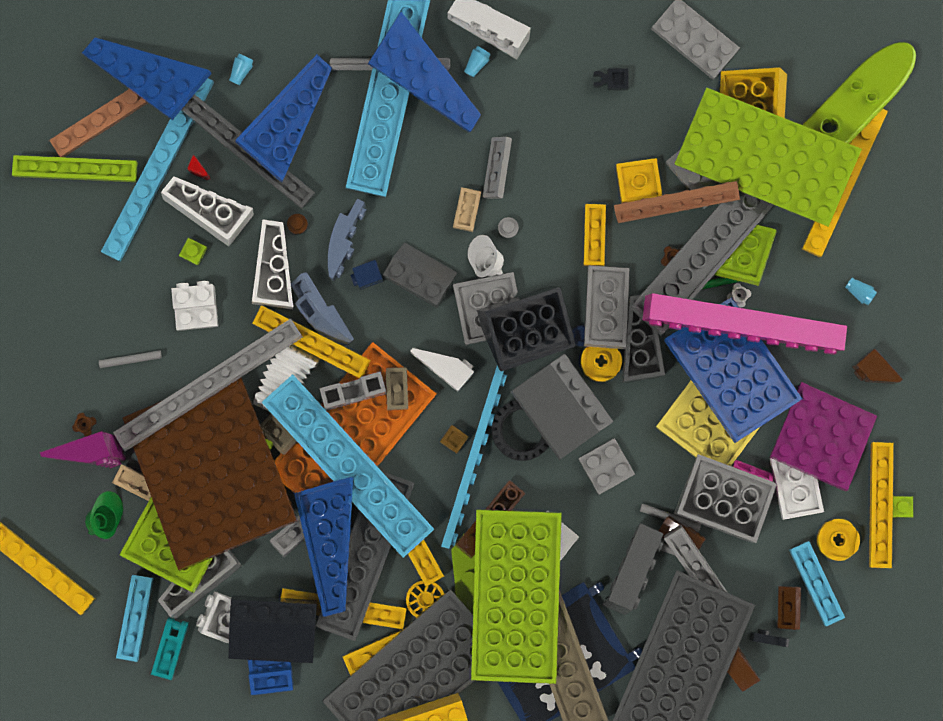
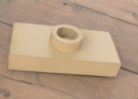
[453,187,481,232]
[112,464,151,501]

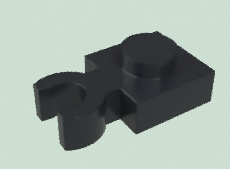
[593,68,629,90]
[750,629,790,647]

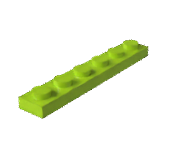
[12,155,138,182]

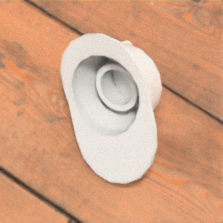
[468,235,504,278]

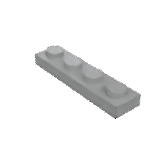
[664,525,727,592]

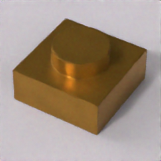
[440,425,469,454]

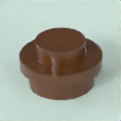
[287,214,308,234]

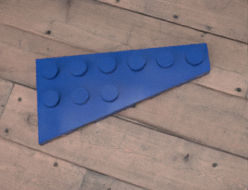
[82,38,212,120]
[294,477,353,617]

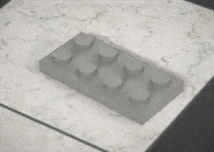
[651,0,740,80]
[584,265,629,349]

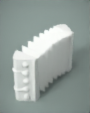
[253,345,320,411]

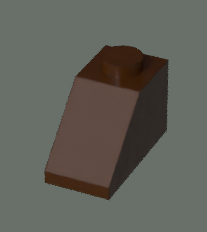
[852,349,903,384]

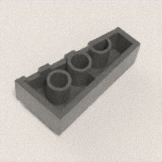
[622,295,665,383]
[602,523,664,615]

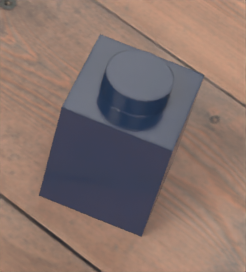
[350,260,383,290]

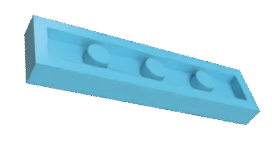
[789,541,845,626]
[116,574,154,662]

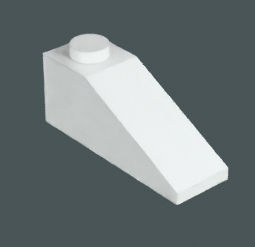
[410,348,474,392]

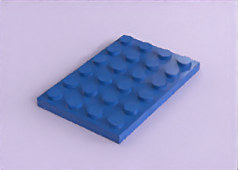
[664,297,802,443]

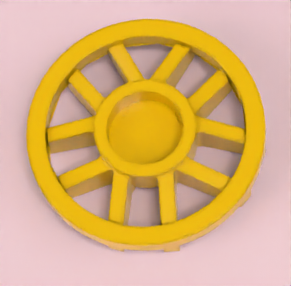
[406,581,444,618]

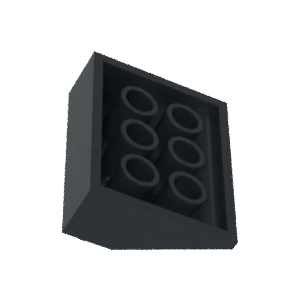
[477,286,576,371]
[228,595,317,663]

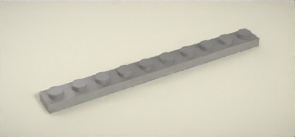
[113,319,303,451]

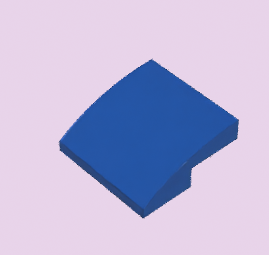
[248,660,293,695]

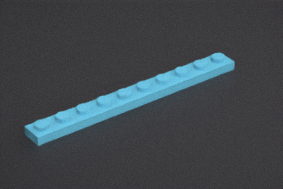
[101,78,214,262]
[441,366,507,549]

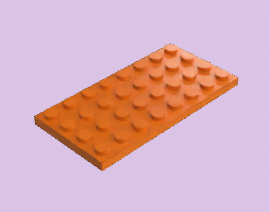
[275,342,437,493]

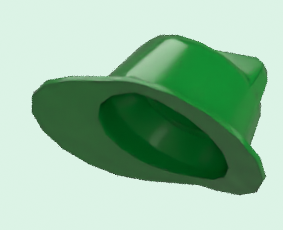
[85,491,123,539]

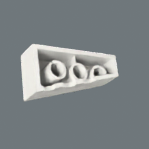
[447,0,531,60]
[161,177,254,246]
[252,220,293,310]

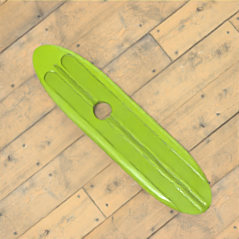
[803,42,916,144]

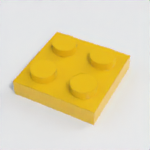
[616,158,662,203]

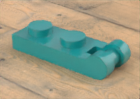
[151,617,189,680]

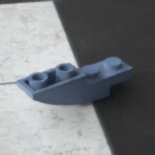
[328,199,367,281]
[291,272,354,347]

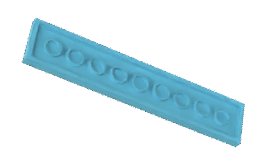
[346,0,430,197]
[262,374,434,558]

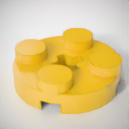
[580,347,622,382]
[817,519,860,561]

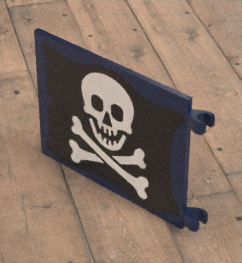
[497,582,643,721]

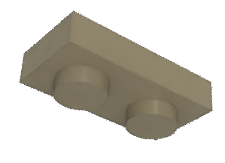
[386,367,408,410]
[260,413,297,455]

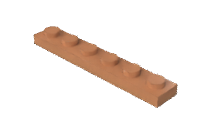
[49,89,148,157]
[614,181,740,223]

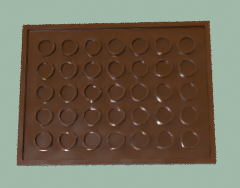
[122,377,298,571]

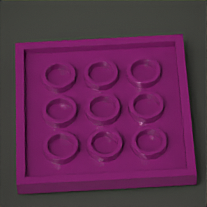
[769,382,877,492]

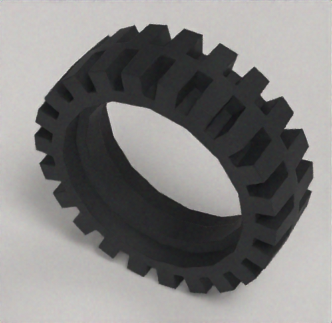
[492,400,549,461]

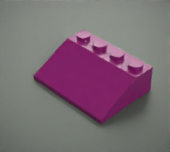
[40,431,126,469]

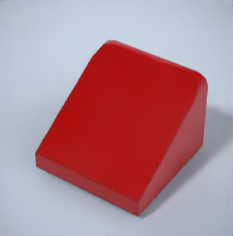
[188,155,210,180]

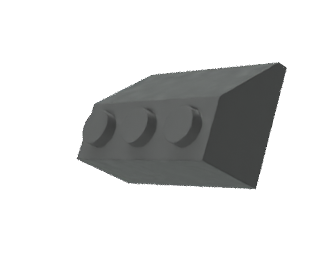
[383,242,457,308]

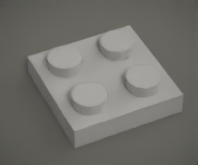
[578,438,635,495]

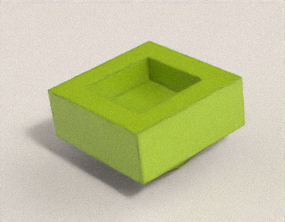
[179,238,207,266]
[892,496,913,517]

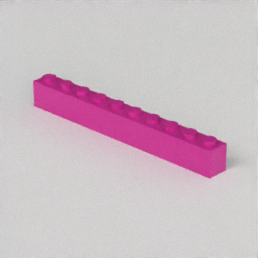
[642,293,847,355]

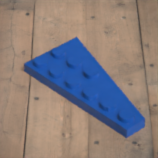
[367,12,481,132]
[235,55,332,183]

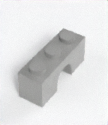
[319,371,387,411]

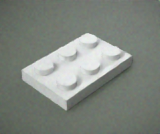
[770,458,824,520]

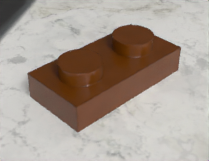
[778,586,801,630]

